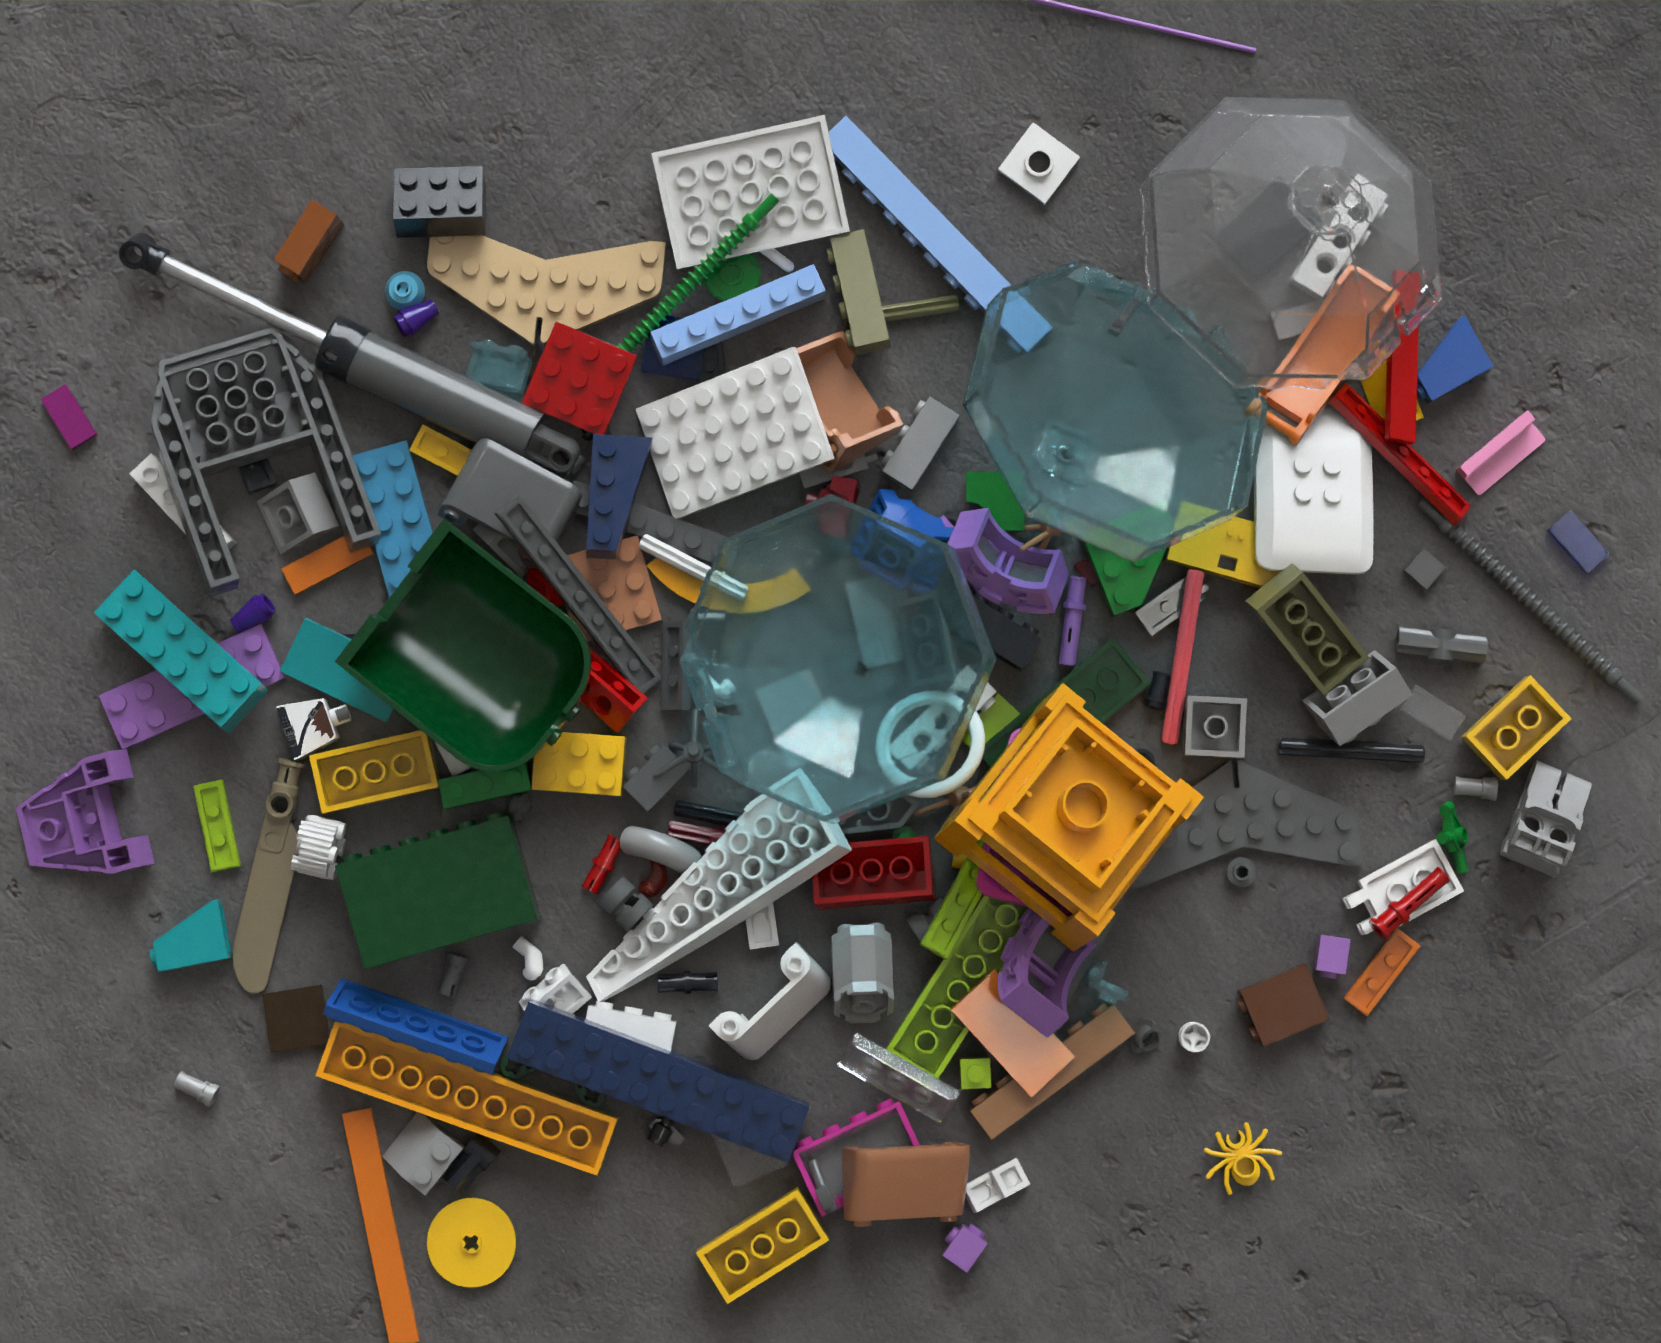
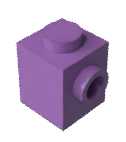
[1313,934,1351,979]
[942,1223,988,1273]

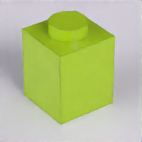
[959,1056,991,1089]

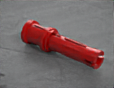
[1369,867,1450,941]

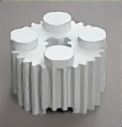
[291,815,346,880]

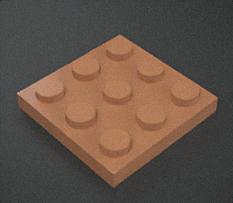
[565,535,662,642]

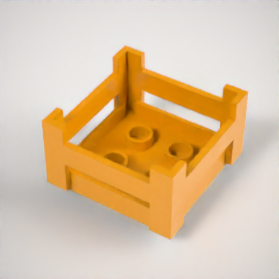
[934,683,1204,952]

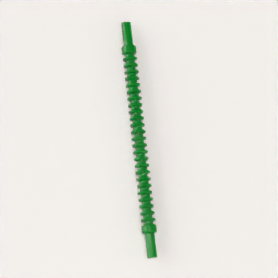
[617,193,780,352]

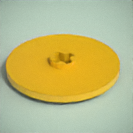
[427,1197,516,1288]

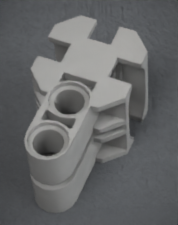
[1500,760,1592,878]

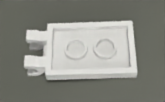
[1342,839,1464,935]

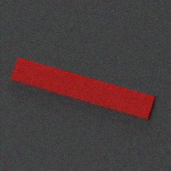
[1385,268,1420,445]
[1329,383,1471,526]

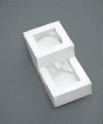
[965,1158,1030,1213]

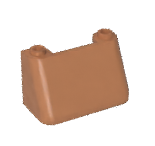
[796,330,904,473]
[842,1142,970,1227]

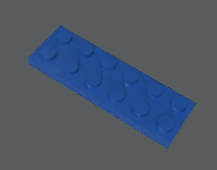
[323,978,509,1074]

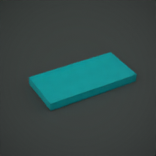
[280,617,393,722]

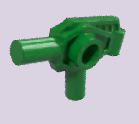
[1436,801,1468,873]

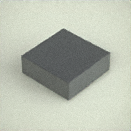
[1403,548,1446,590]

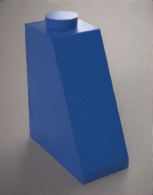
[1417,315,1494,404]

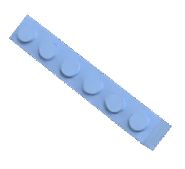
[651,264,826,366]

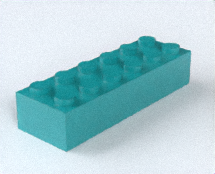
[94,569,269,734]

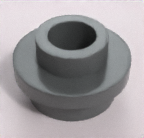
[1226,857,1256,887]

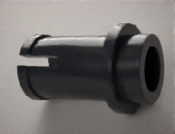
[1144,671,1171,711]

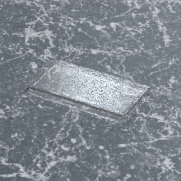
[837,1033,960,1123]

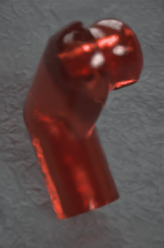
[638,860,668,897]

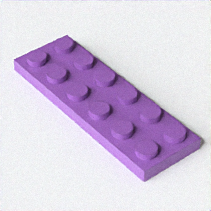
[99,624,286,750]

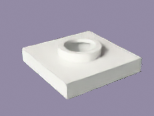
[998,123,1080,205]

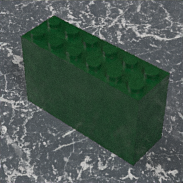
[335,812,542,969]

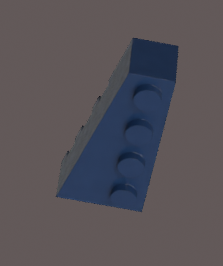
[586,434,653,560]

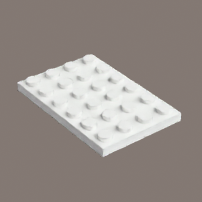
[651,115,850,269]
[636,347,835,519]

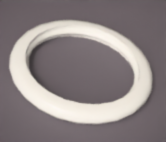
[876,691,985,798]

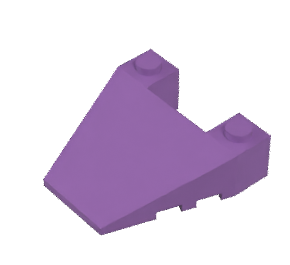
[16,749,155,874]

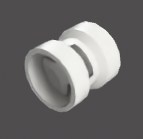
[1178,1022,1210,1052]

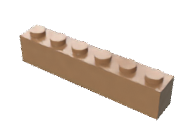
[969,1003,1135,1140]

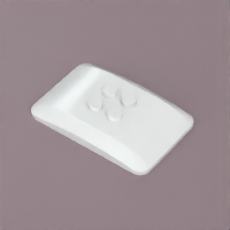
[1253,403,1373,575]

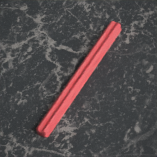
[1161,569,1204,744]

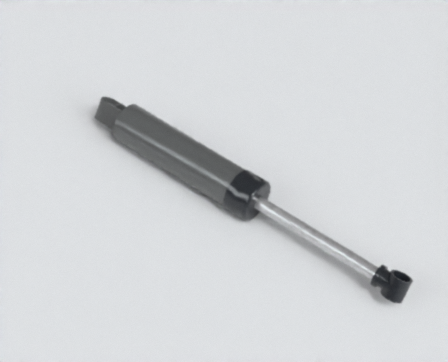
[119,233,581,472]

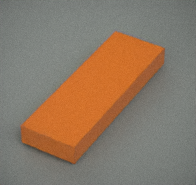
[281,536,374,595]
[1343,928,1420,1016]

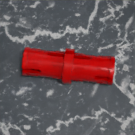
[581,834,621,895]

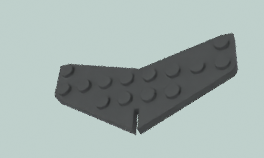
[1129,760,1364,888]

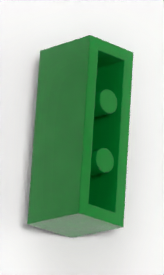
[438,762,533,809]

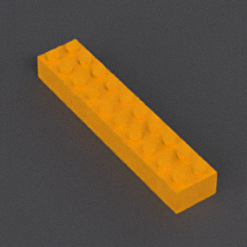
[316,1021,619,1176]

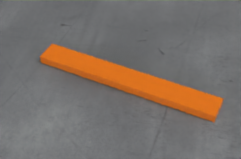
[342,1107,420,1343]

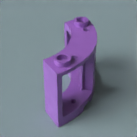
[997,908,1097,1038]

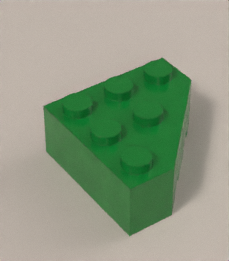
[1079,501,1175,618]

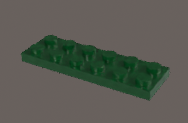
[982,638,1151,777]

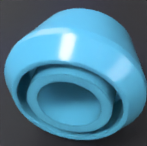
[385,271,425,310]

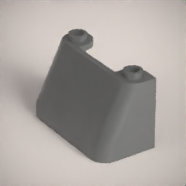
[438,438,582,569]

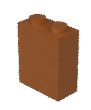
[274,200,344,284]

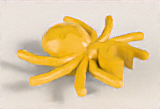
[1204,1122,1283,1195]

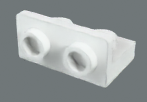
[519,964,592,1014]

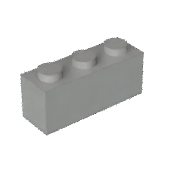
[880,397,960,493]

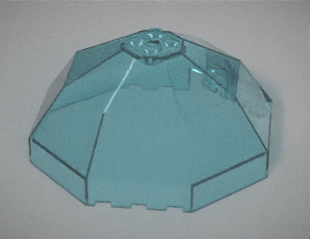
[963,261,1269,562]
[680,494,997,824]

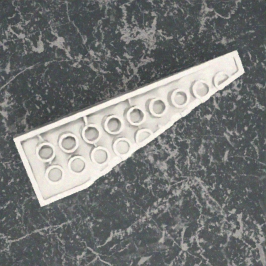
[586,770,852,1001]

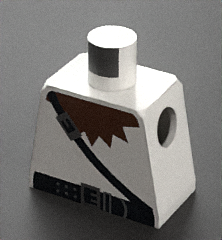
[276,698,352,761]

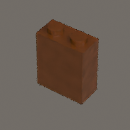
[1236,963,1329,1047]

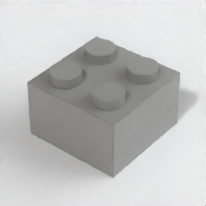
[1182,695,1247,759]

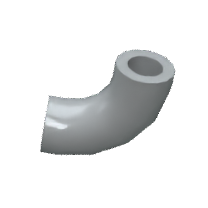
[620,826,701,874]

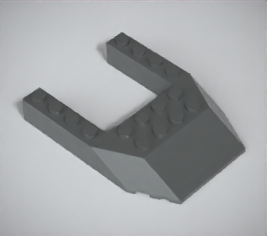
[151,327,381,597]

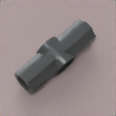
[1395,627,1488,663]

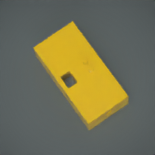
[1164,502,1280,588]

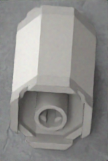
[831,922,894,1023]

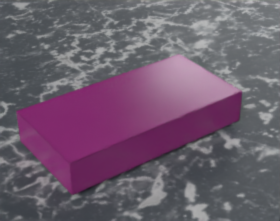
[40,384,98,450]

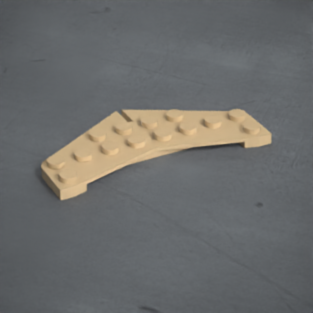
[427,235,666,347]

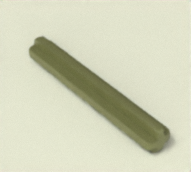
[844,295,959,328]

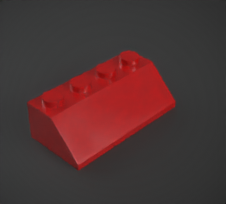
[812,836,936,910]

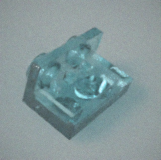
[466,340,533,394]
[1086,959,1129,1005]

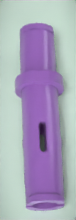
[1058,576,1087,666]

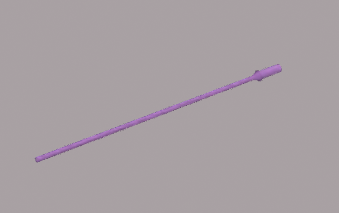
[1026,0,1256,54]

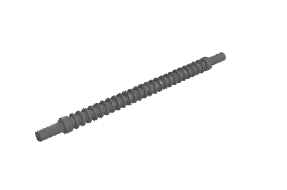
[1417,497,1644,705]

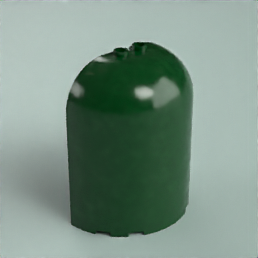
[335,519,591,771]

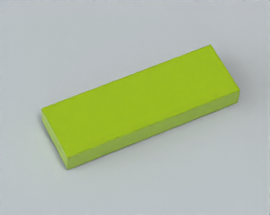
[193,779,241,872]

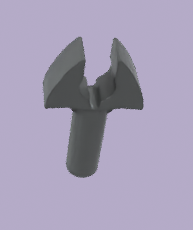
[807,1159,837,1215]

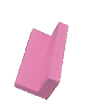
[1456,410,1545,496]

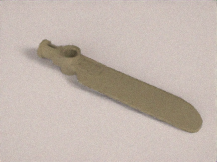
[233,758,305,993]

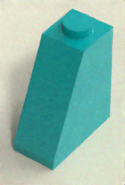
[150,899,233,972]

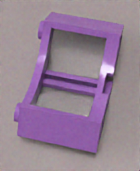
[945,508,1069,614]

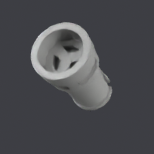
[1454,776,1498,801]
[173,1071,220,1108]

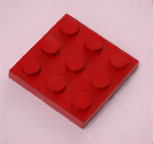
[522,321,638,435]

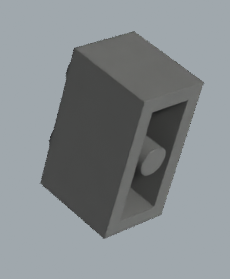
[623,745,690,812]

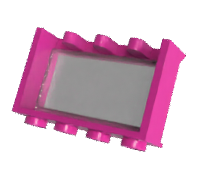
[792,1098,920,1217]

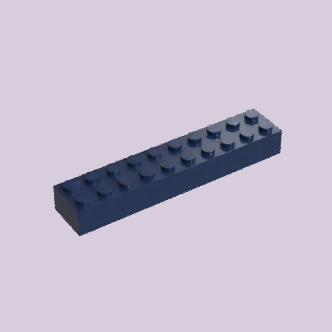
[507,998,809,1163]

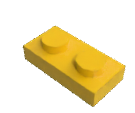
[409,424,472,476]

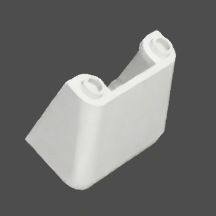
[709,941,831,1060]

